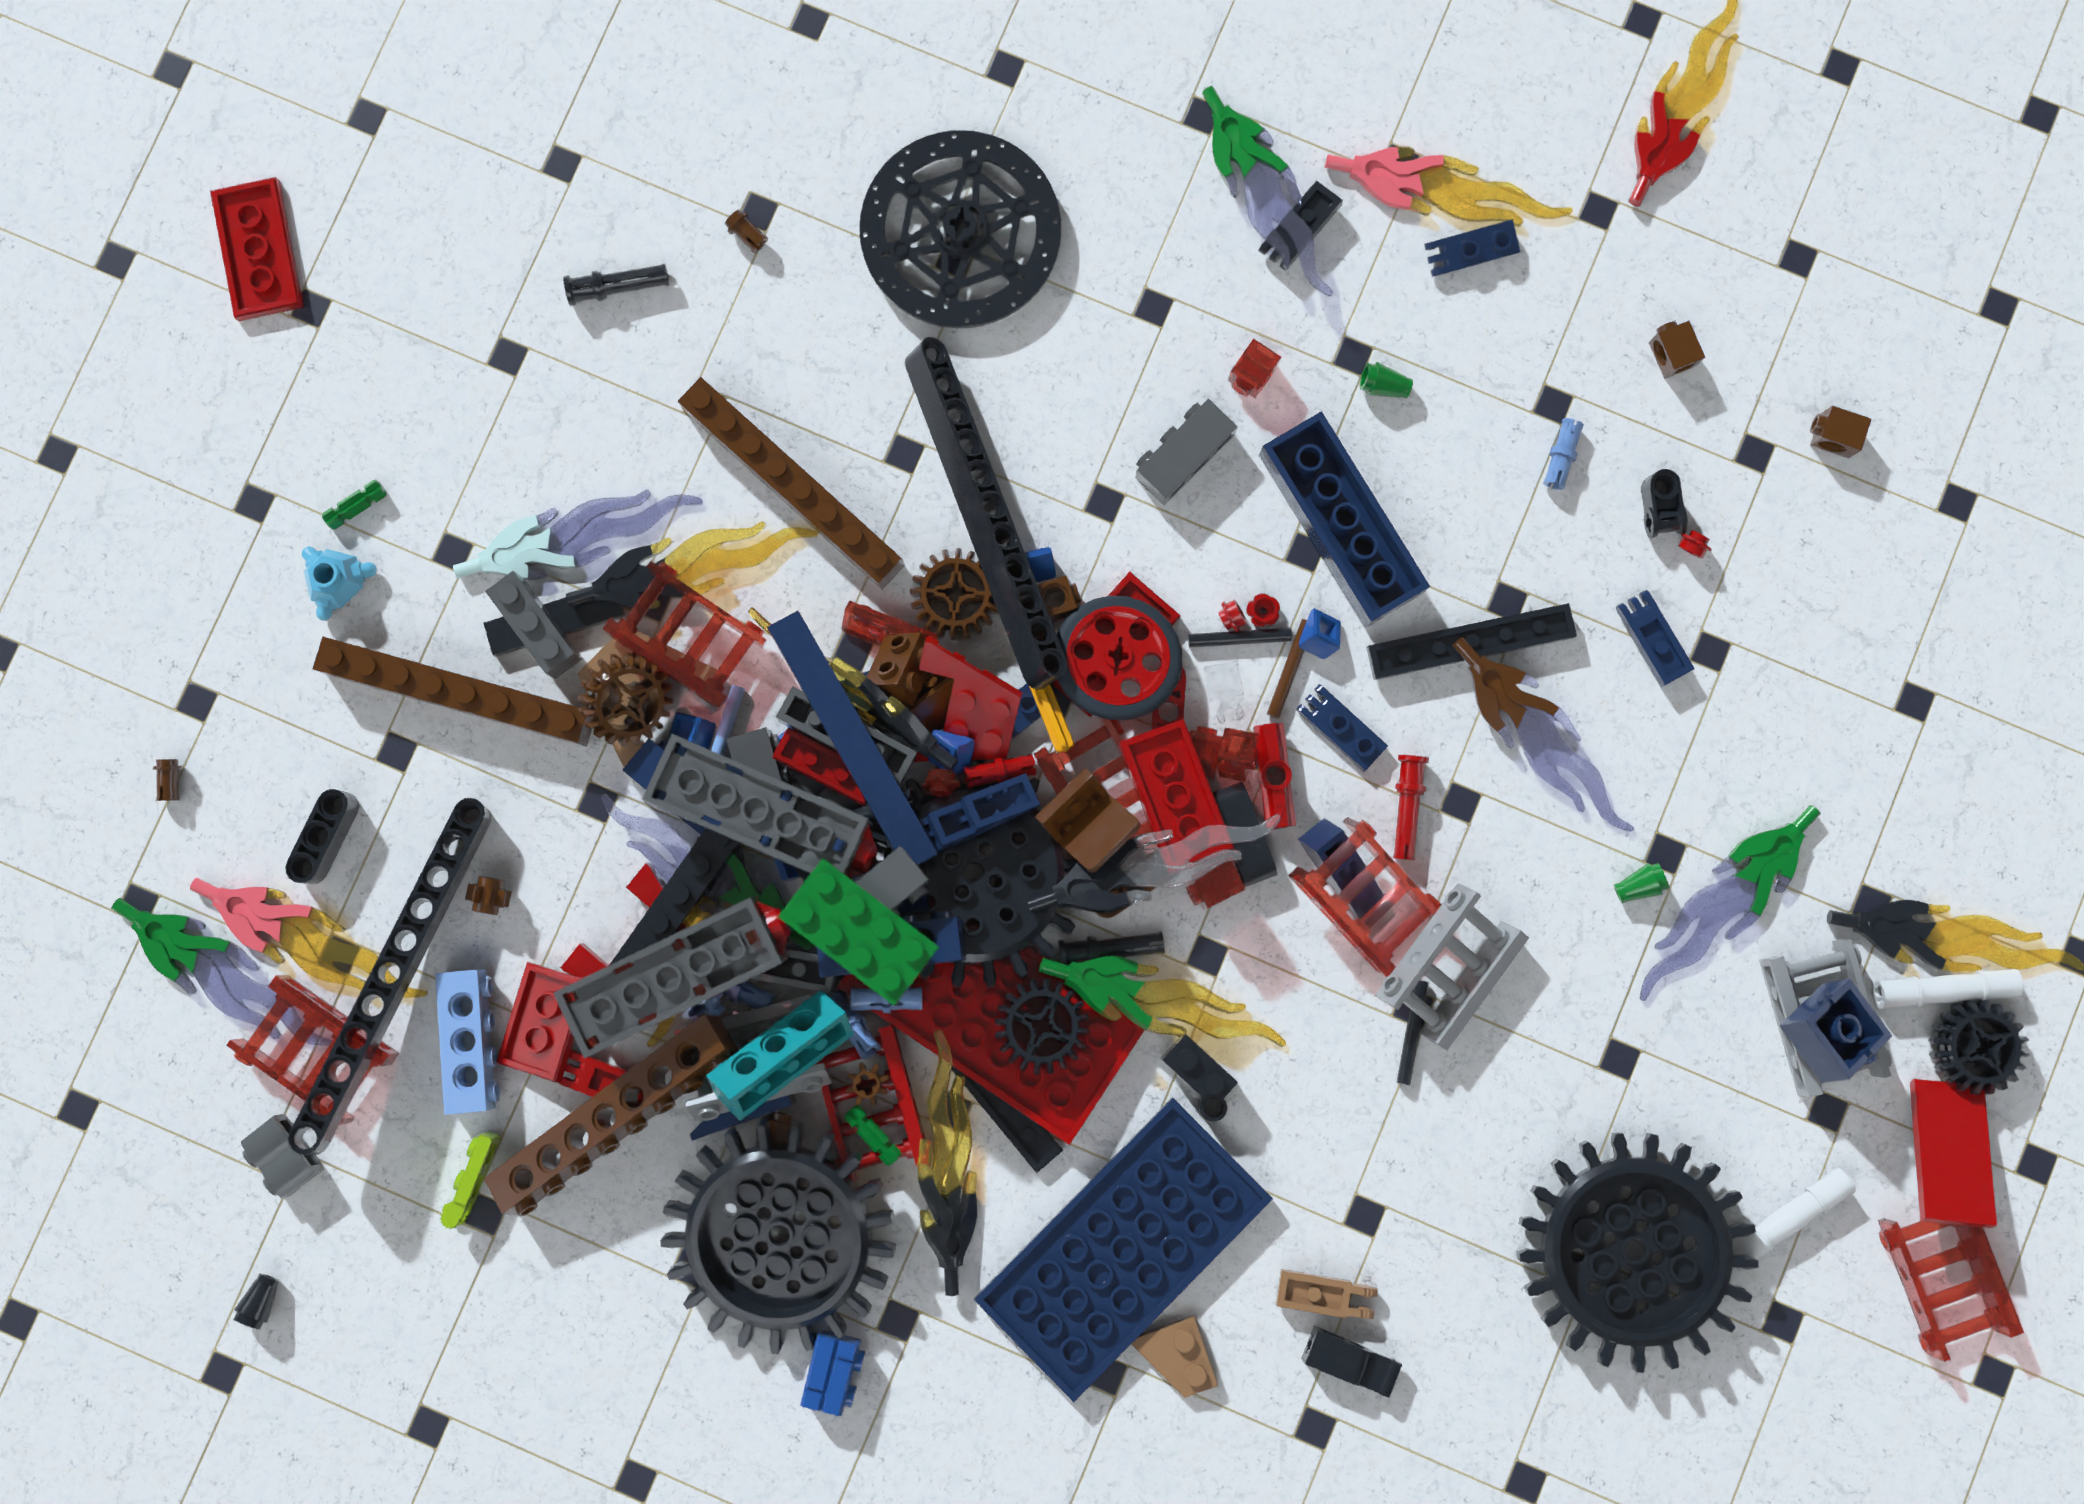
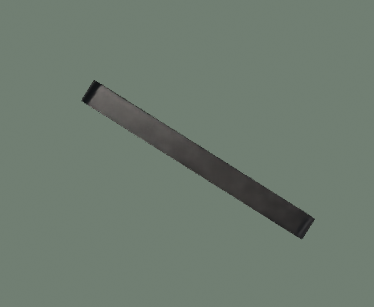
[905,337,1067,690]
[288,798,491,1155]

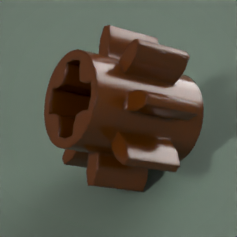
[465,876,512,915]
[846,1062,890,1106]

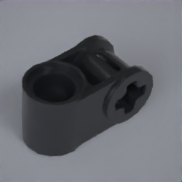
[1641,469,1688,538]

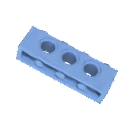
[435,969,500,1115]

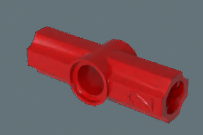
[1253,723,1296,830]

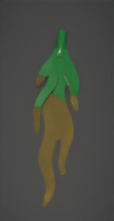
[1039,956,1286,1047]

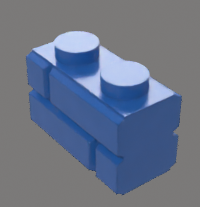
[800,1330,865,1416]

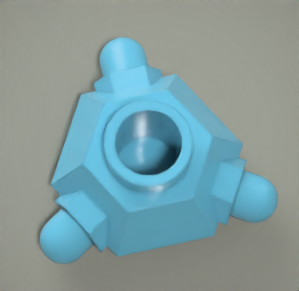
[302,546,377,621]

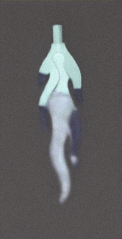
[453,489,703,580]

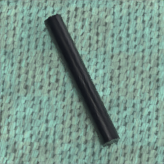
[1188,628,1292,648]
[1396,980,1429,1085]

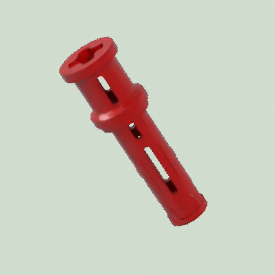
[1393,755,1429,861]

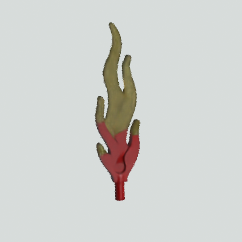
[1628,0,1739,207]

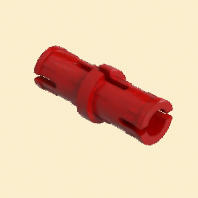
[963,753,1036,789]

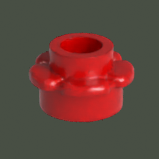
[1678,530,1712,559]
[1246,593,1280,627]
[1218,599,1247,632]

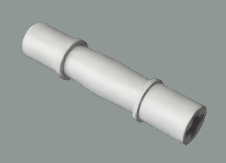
[1873,969,2024,1009]
[1732,1168,1856,1271]

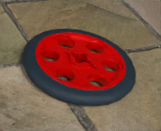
[1057,596,1182,720]

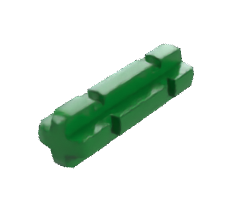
[322,480,387,530]
[844,1105,902,1166]

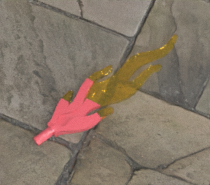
[1324,147,1573,227]
[190,878,428,998]

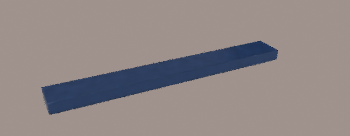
[767,610,938,866]

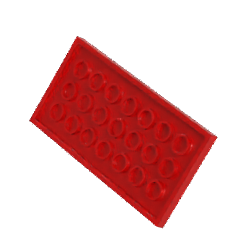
[837,897,1145,1145]

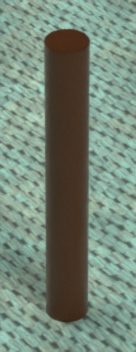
[1266,619,1307,719]

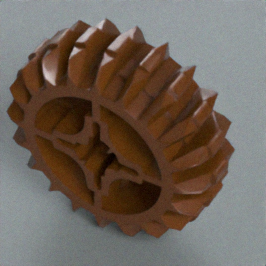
[910,548,999,641]
[577,652,673,746]

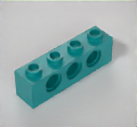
[706,990,854,1121]

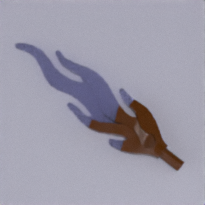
[1452,637,1634,832]

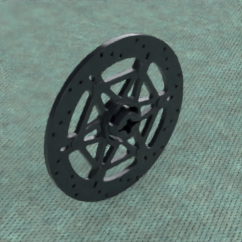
[859,130,1061,328]

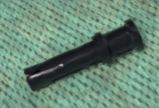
[563,263,670,306]
[1058,931,1165,966]

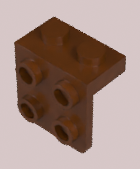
[1035,768,1141,872]

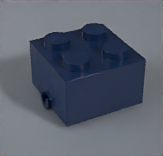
[1779,978,1893,1083]

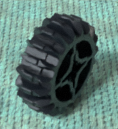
[994,979,1089,1075]
[1928,1000,2030,1095]

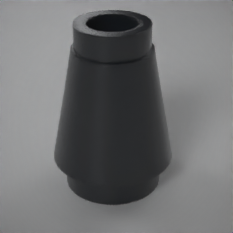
[233,1273,279,1330]

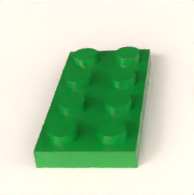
[778,858,940,1006]

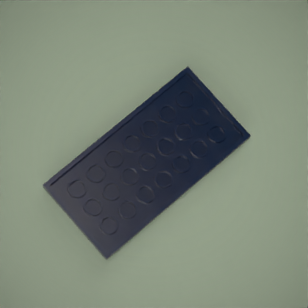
[974,1097,1273,1402]

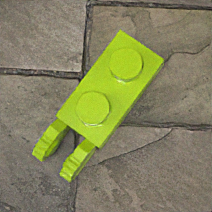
[439,1131,501,1229]

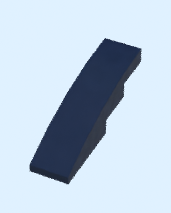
[919,773,1040,853]

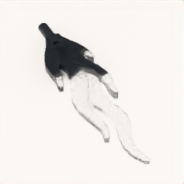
[1027,814,1281,913]

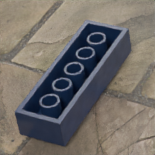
[1259,411,1431,628]

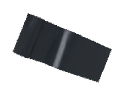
[1301,1325,1402,1398]

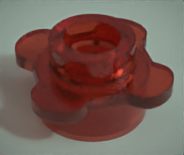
[921,769,960,797]

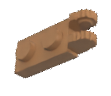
[1275,1269,1378,1319]

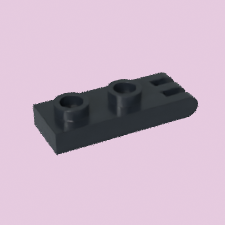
[1258,180,1343,271]

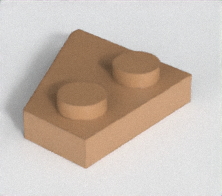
[1132,1315,1218,1398]

